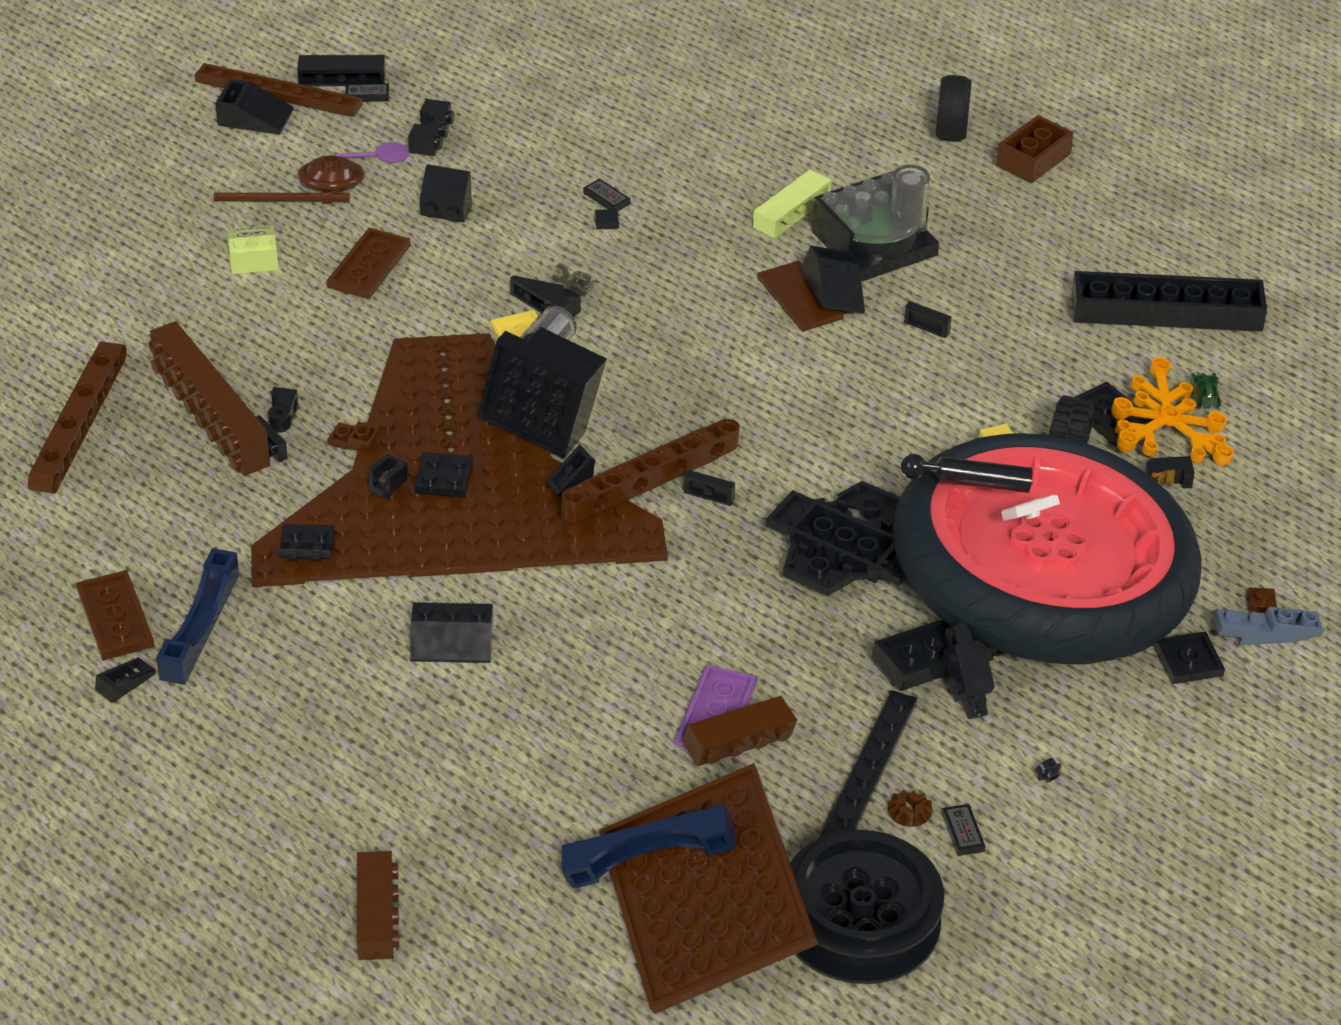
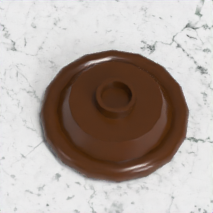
[297,155,365,191]

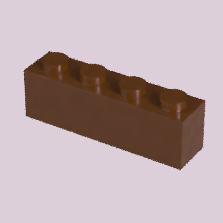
[682,696,797,766]
[357,851,399,960]

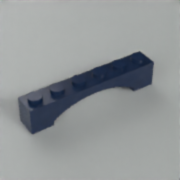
[156,548,239,685]
[562,804,736,888]

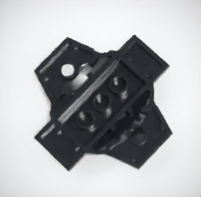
[766,481,907,596]

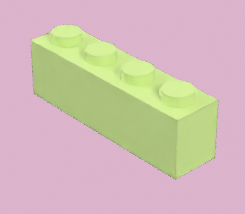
[753,170,831,238]

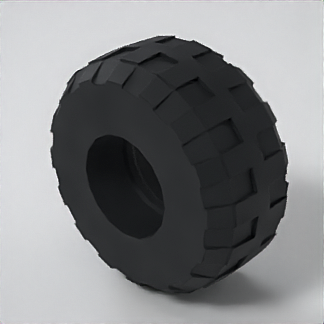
[936,75,972,141]

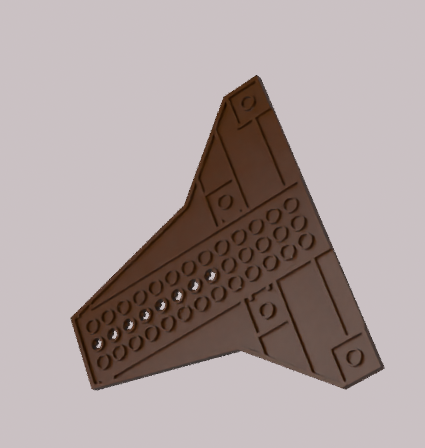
[251,333,668,587]

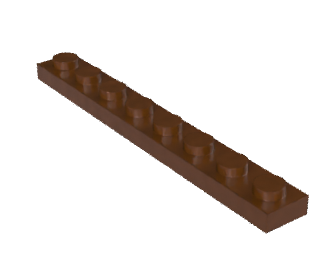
[195,63,363,117]

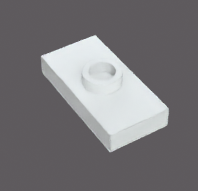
[1001,494,1060,521]

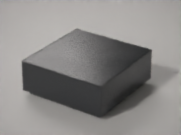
[595,209,619,230]

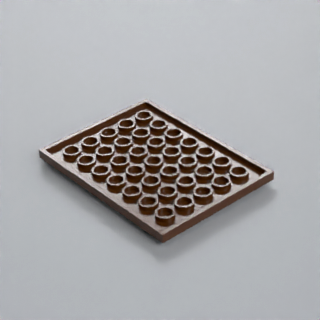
[599,763,819,1014]

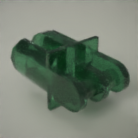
[1190,373,1221,409]

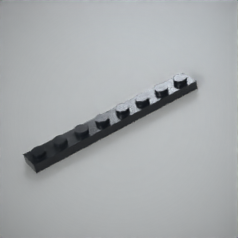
[819,690,917,838]

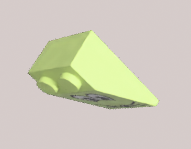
[228,225,278,274]

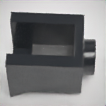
[369,454,408,500]

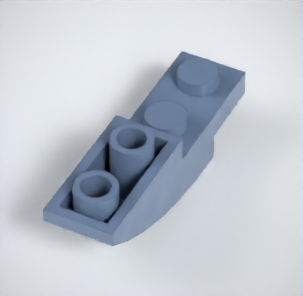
[1212,607,1324,645]

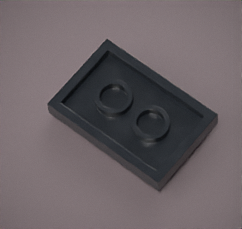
[1075,382,1154,447]

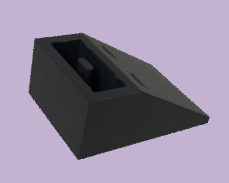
[215,79,294,134]
[800,245,865,314]

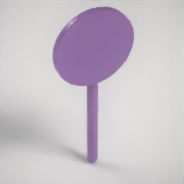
[335,142,409,163]

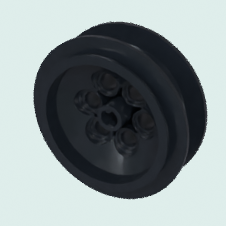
[790,830,944,984]

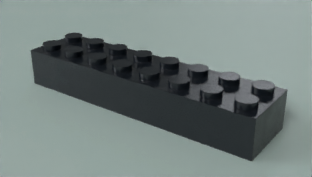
[1072,271,1267,331]

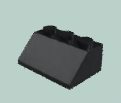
[410,602,494,663]

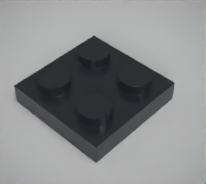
[415,452,473,498]
[1155,631,1225,684]

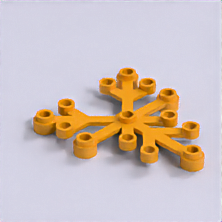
[1111,357,1234,466]

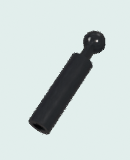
[901,454,1032,493]

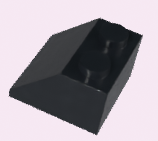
[420,164,472,223]

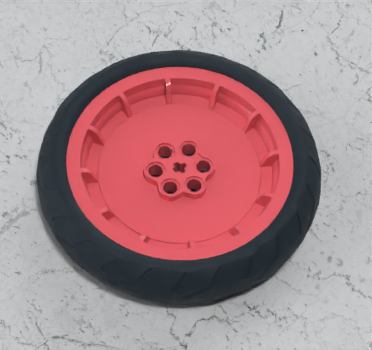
[894,433,1202,664]

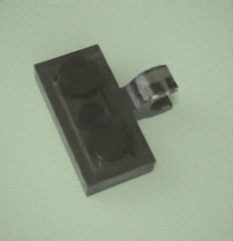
[551,263,595,297]

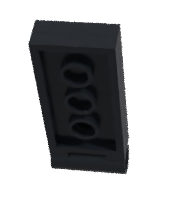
[872,619,1004,691]

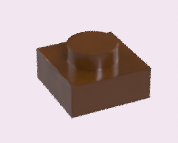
[1247,587,1277,613]

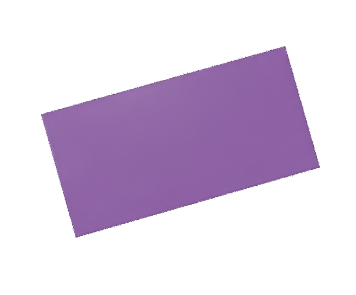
[674,665,758,758]

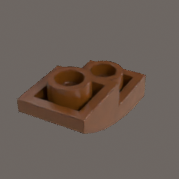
[327,421,381,450]

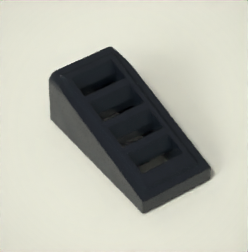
[95,657,156,703]

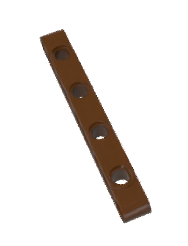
[28,341,127,494]
[560,419,740,523]

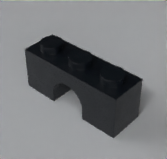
[408,99,455,157]

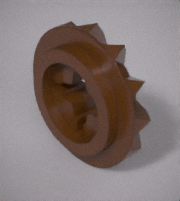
[888,789,933,827]

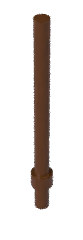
[214,190,350,204]

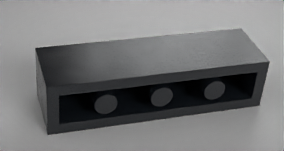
[297,55,386,86]

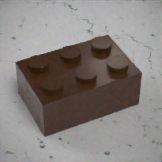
[996,115,1074,183]

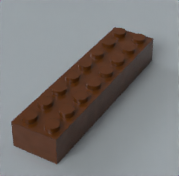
[149,321,270,477]

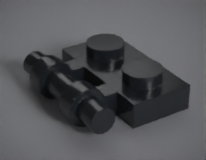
[278,524,336,562]

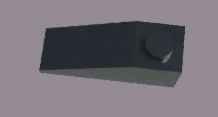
[510,275,581,321]

